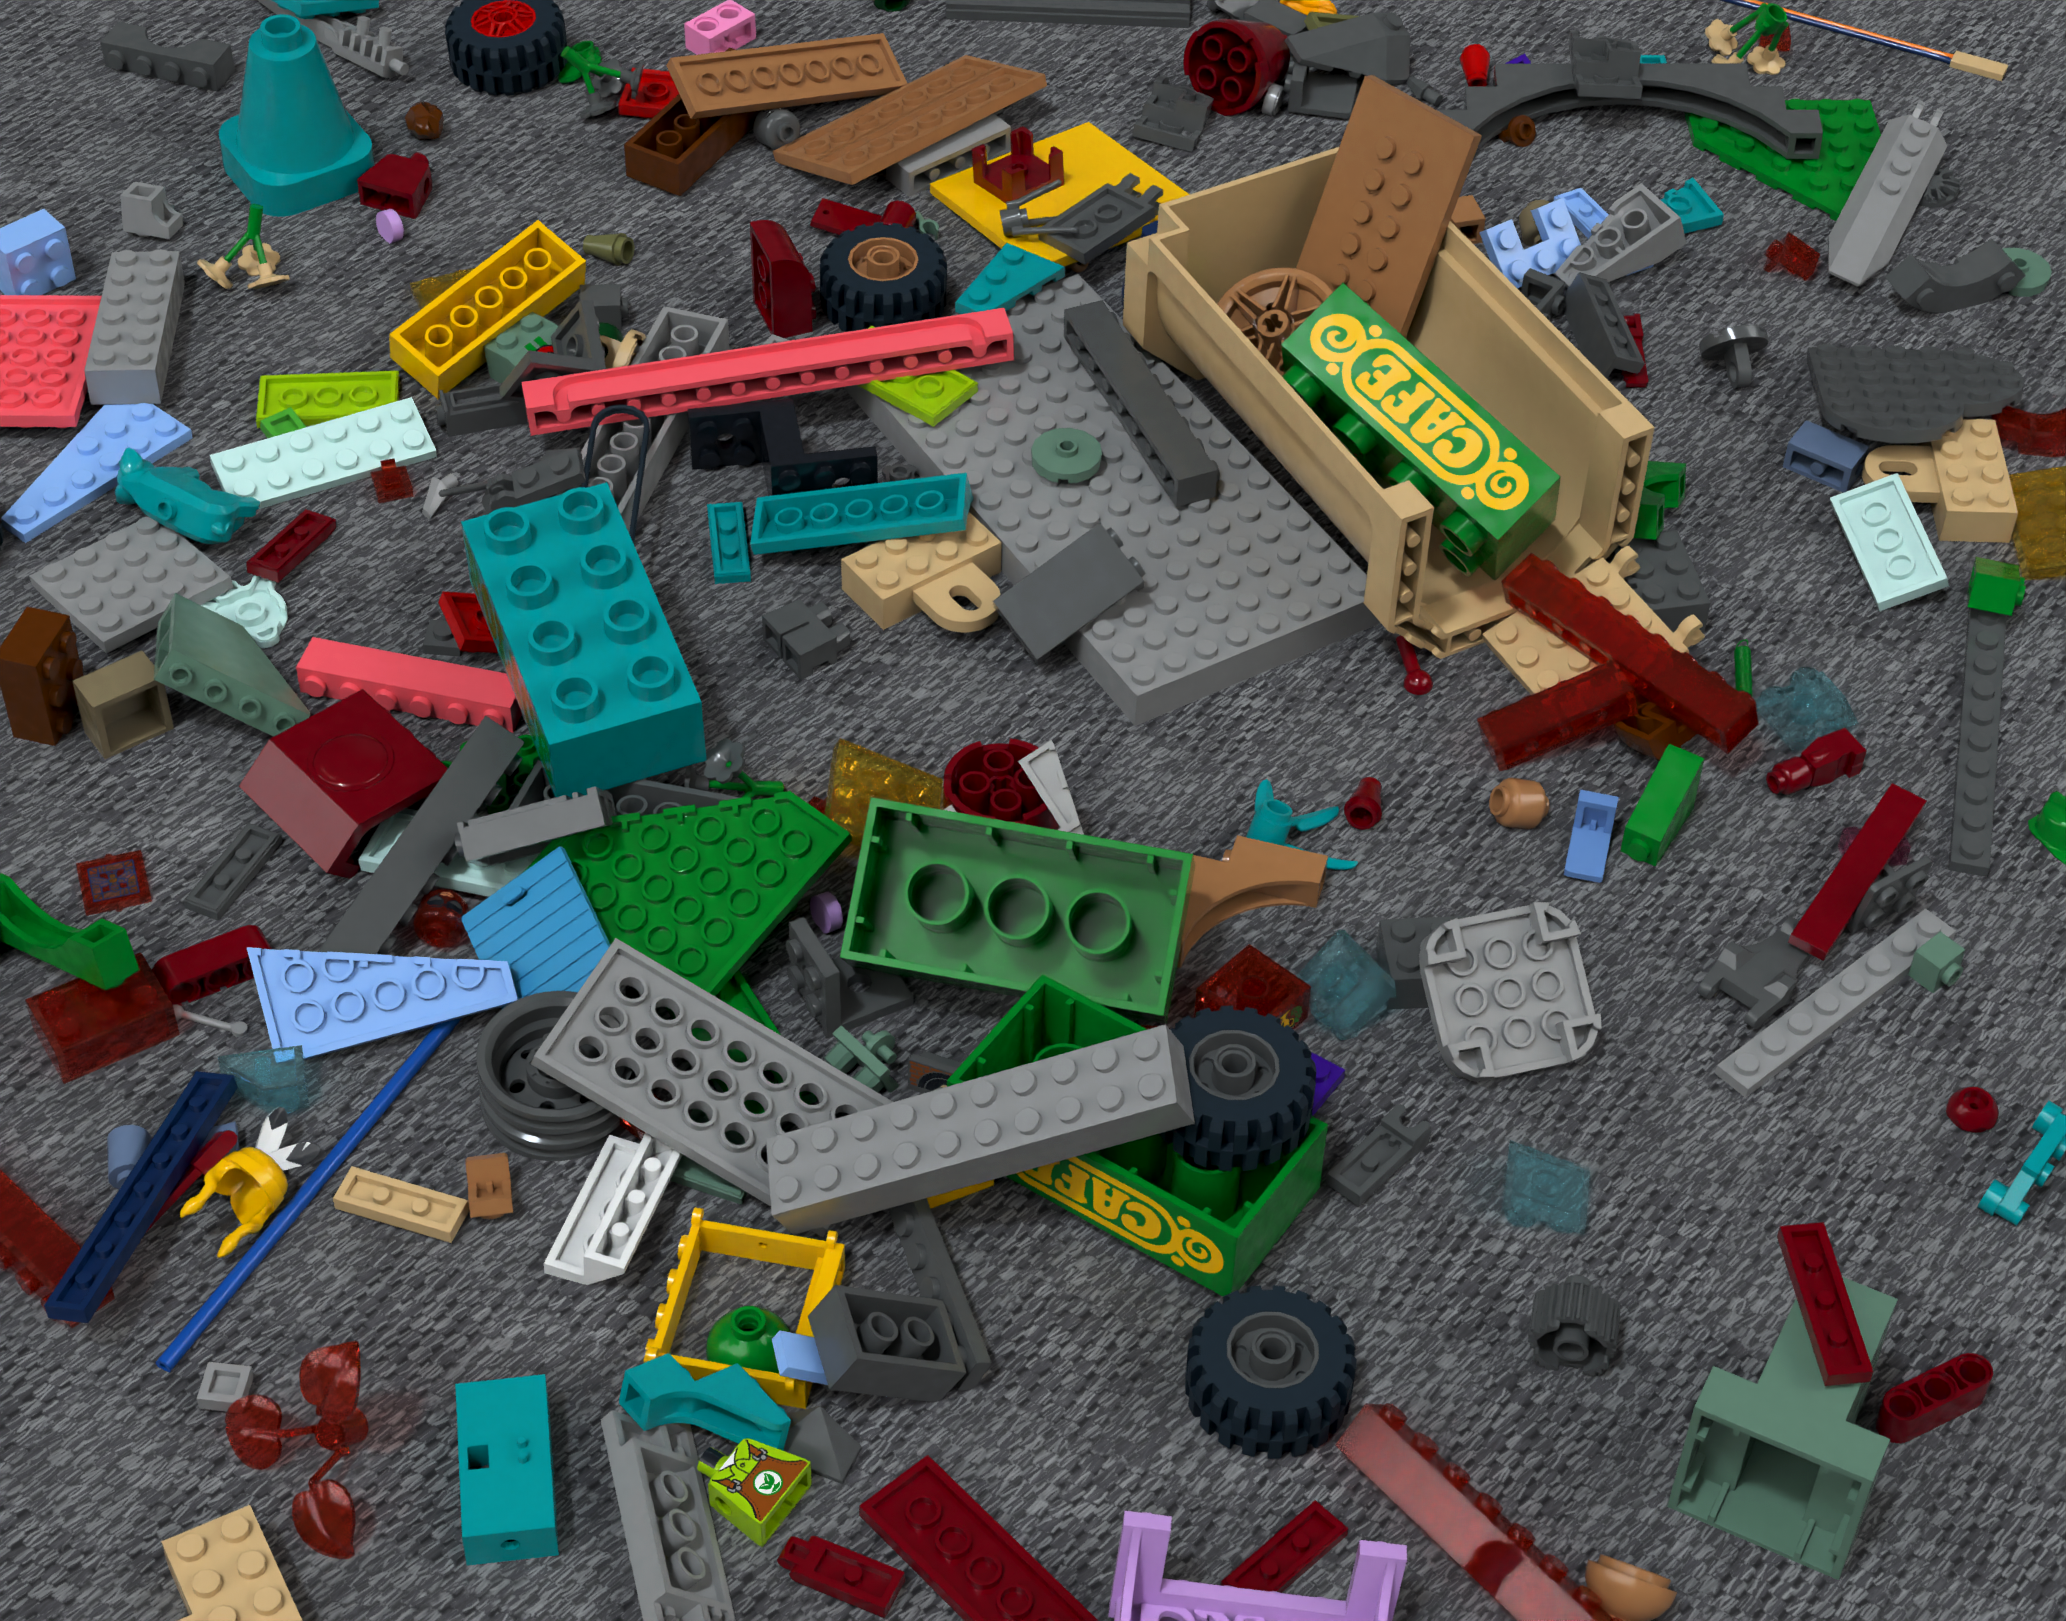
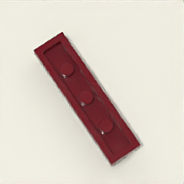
[1777,1222,1873,1386]

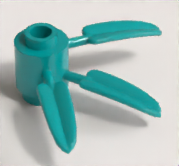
[1246,779,1358,870]

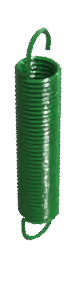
[1734,639,1753,709]

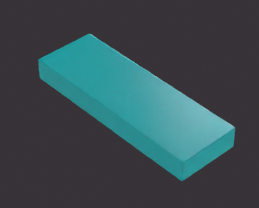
[707,502,751,584]

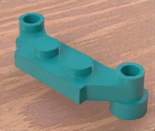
[1977,1100,2066,1226]

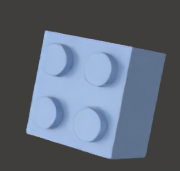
[0,209,76,295]

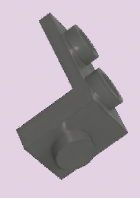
[1521,268,1566,321]

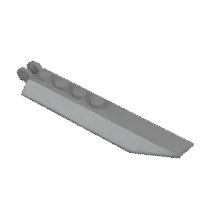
[1828,100,1947,286]

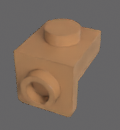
[465,1153,513,1219]

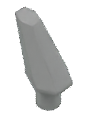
[422,473,458,520]

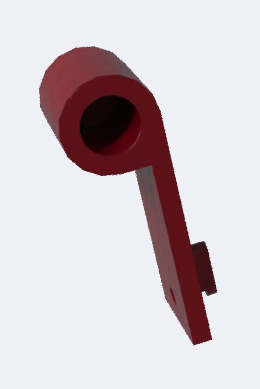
[810,198,917,235]

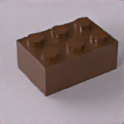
[0,606,83,746]

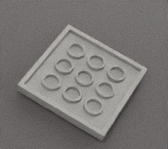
[29,516,233,654]

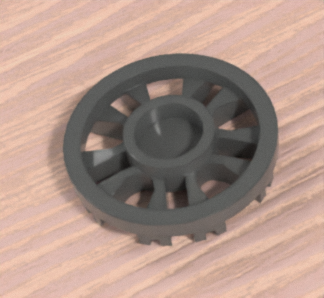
[1918,164,1960,207]

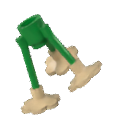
[1705,3,1789,75]

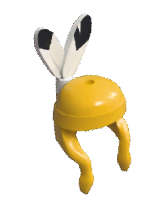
[180,1107,321,1258]

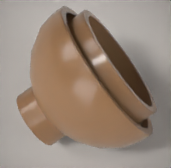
[1585,1554,1677,1621]

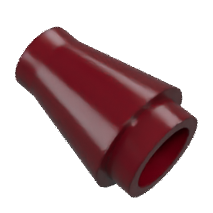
[1344,777,1382,830]

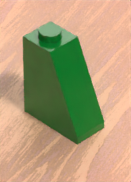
[1620,744,1705,866]

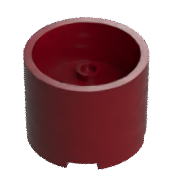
[943,738,1059,830]

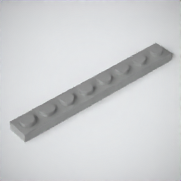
[1715,908,1956,1098]

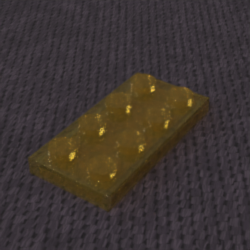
[2009,466,2066,580]

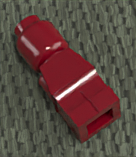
[1766,728,1867,795]

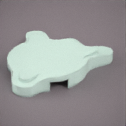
[201,575,288,648]

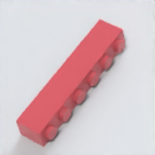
[296,637,522,733]

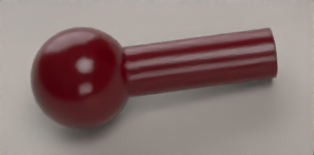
[1396,635,1433,695]

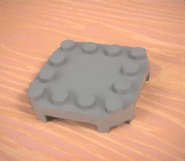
[1419,902,1602,1081]

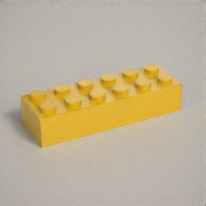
[389,220,586,399]

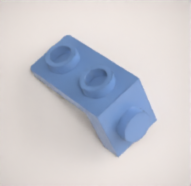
[1564,790,1619,883]

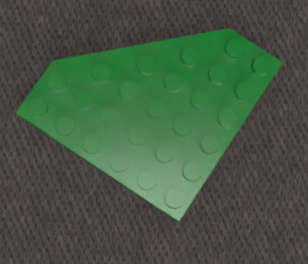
[1684,99,1881,221]
[525,791,853,996]

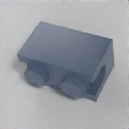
[1783,420,1870,493]

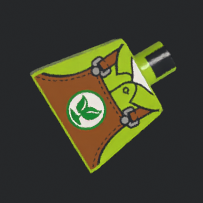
[697,1438,812,1547]

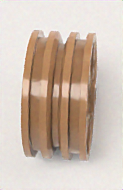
[1217,268,1333,376]

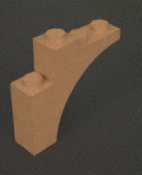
[1177,835,1328,968]

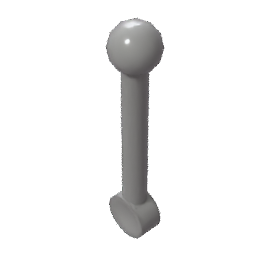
[168,1004,248,1037]

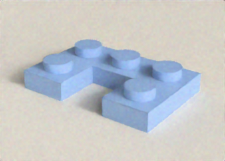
[1479,198,1581,289]

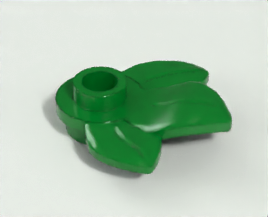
[558,41,602,84]

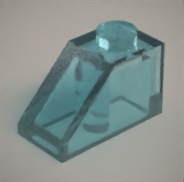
[218,1045,310,1113]

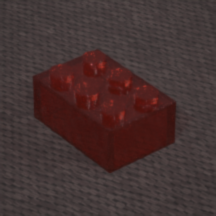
[25,952,180,1084]

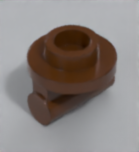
[1497,115,1536,147]

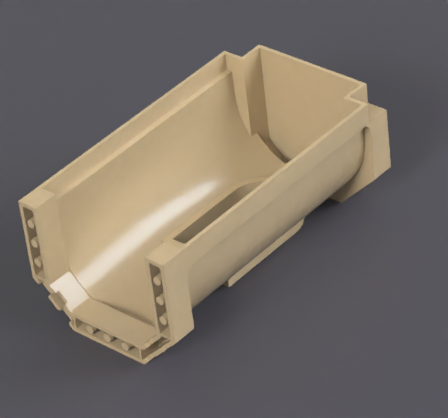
[1123,147,1655,659]

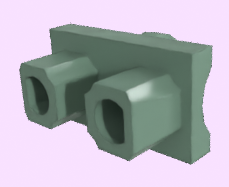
[824,1026,899,1093]

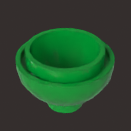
[706,1306,790,1373]

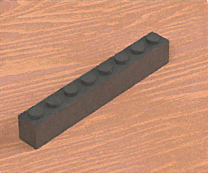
[1064,300,1220,507]
[318,716,524,955]

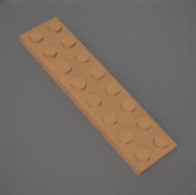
[666,33,908,119]

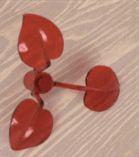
[225,1341,368,1559]

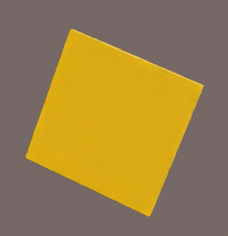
[930,122,1190,267]

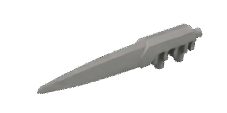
[258,0,409,78]

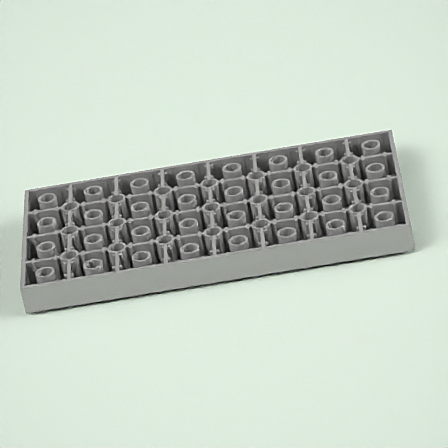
[844,274,1380,726]

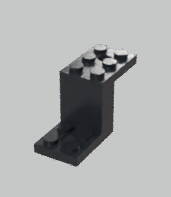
[688,398,878,496]

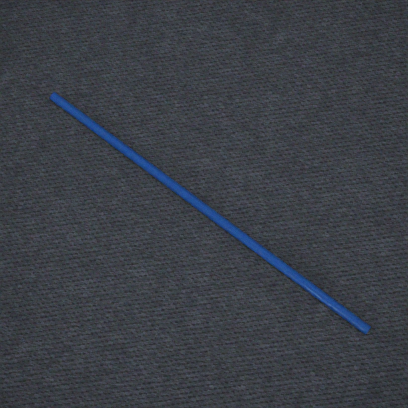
[156,1017,463,1373]

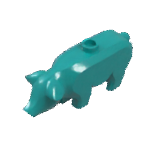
[115,448,260,544]

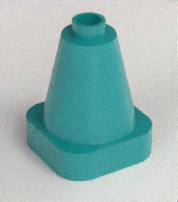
[219,14,374,217]

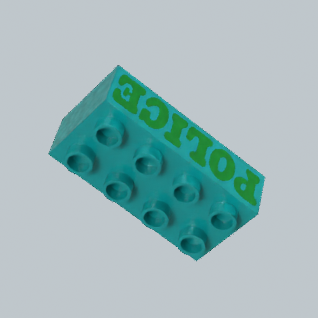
[461,482,707,797]

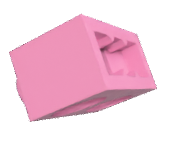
[684,0,756,55]

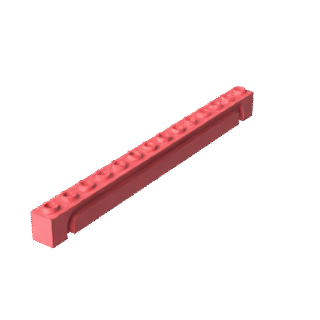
[521,308,1014,436]

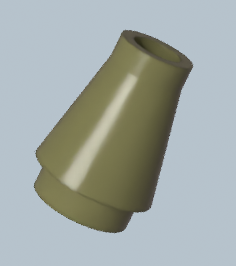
[583,233,635,266]

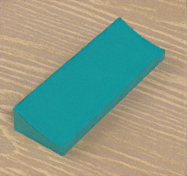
[750,473,973,555]

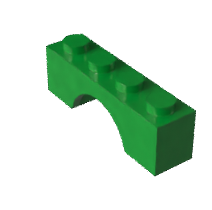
[1634,461,1686,540]

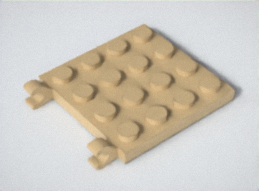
[1482,546,1705,735]

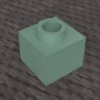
[1908,931,1965,993]

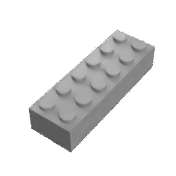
[84,249,185,405]

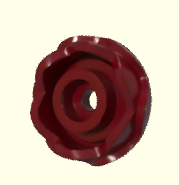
[1946,1087,1999,1133]

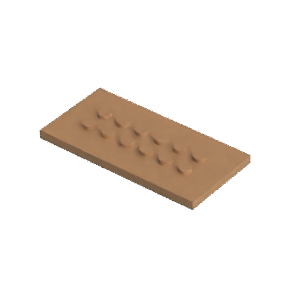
[773,55,1047,185]
[1296,75,1482,338]

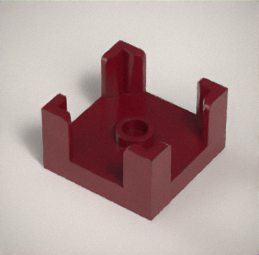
[972,126,1064,203]

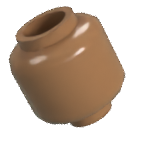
[1489,777,1549,829]

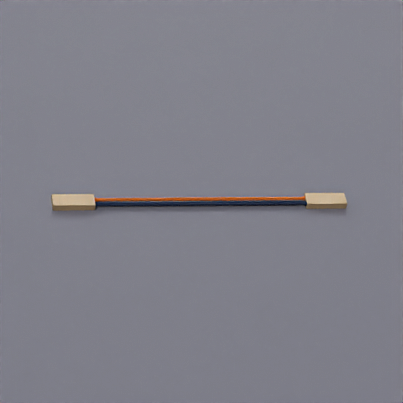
[1721,0,2008,81]

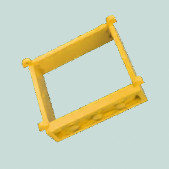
[644,1207,845,1409]

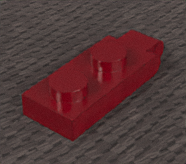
[777,1536,905,1618]

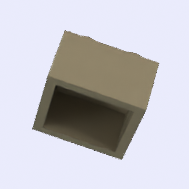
[72,651,174,759]

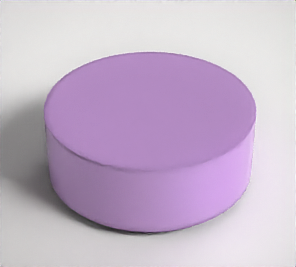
[376,209,404,244]
[810,892,843,934]

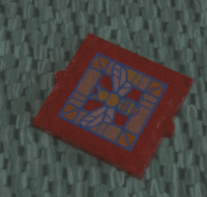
[76,850,152,916]

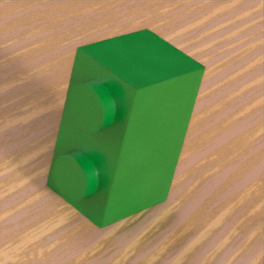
[1967,557,2026,616]

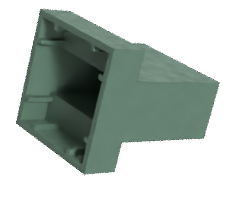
[1667,1277,1898,1580]

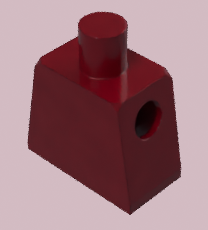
[357,152,433,219]

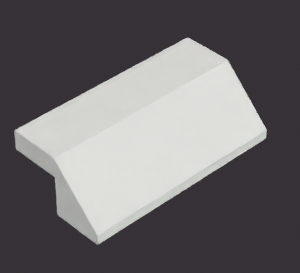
[544,1132,683,1285]

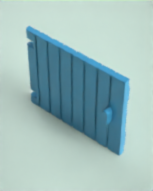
[460,846,611,1009]

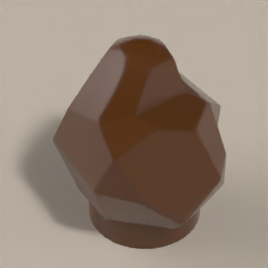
[405,101,444,140]

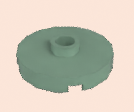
[2003,248,2052,297]
[1031,428,1102,484]

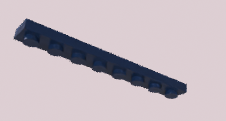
[44,1071,238,1323]

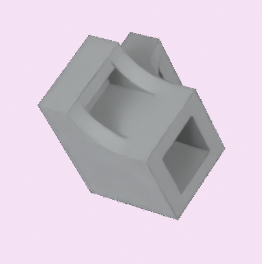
[120,182,183,239]

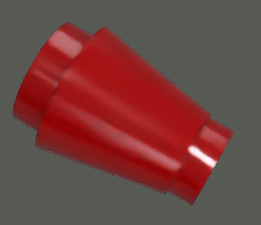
[1459,44,1490,86]

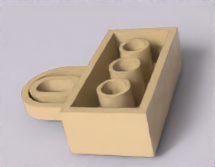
[1862,419,2018,543]
[841,512,1002,633]

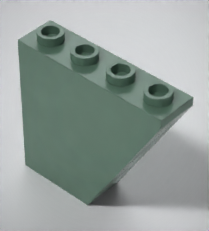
[154,593,310,737]

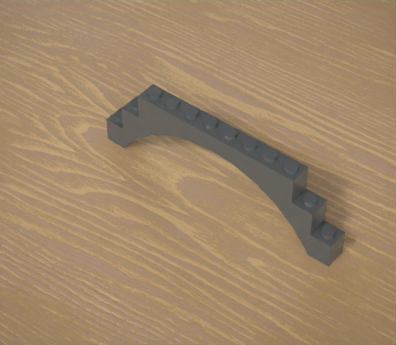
[1437,63,1823,159]

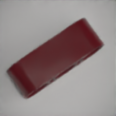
[152,925,272,1006]
[1875,1353,1993,1444]

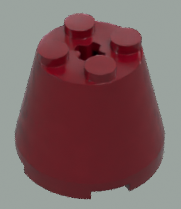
[1183,19,1290,116]

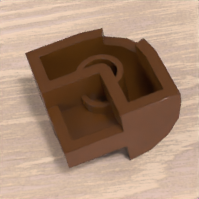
[1613,681,1707,761]

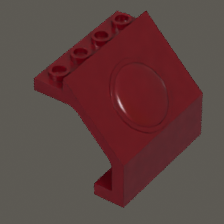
[239,689,448,879]

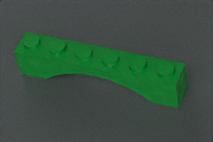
[0,873,140,990]

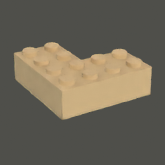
[161,1505,303,1621]

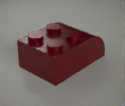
[750,220,816,338]

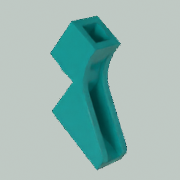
[619,1353,791,1451]

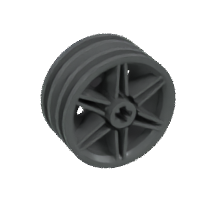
[476,991,636,1161]

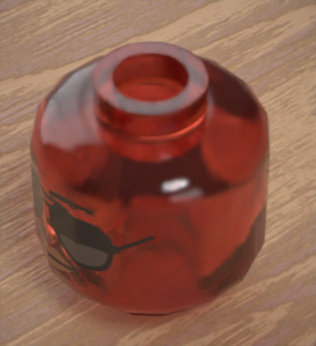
[413,889,469,948]

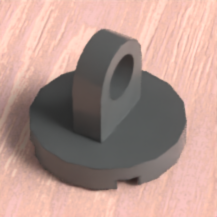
[1699,325,1769,389]

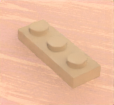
[333,1166,469,1243]

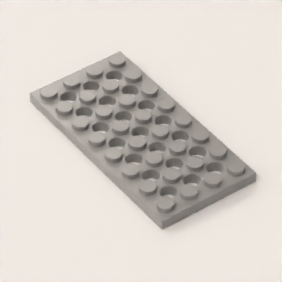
[531,938,893,1237]

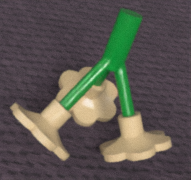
[197,204,290,289]

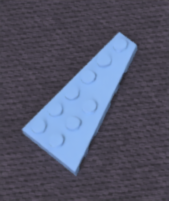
[1,403,193,543]
[247,947,518,1067]

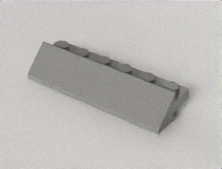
[601,1410,736,1621]

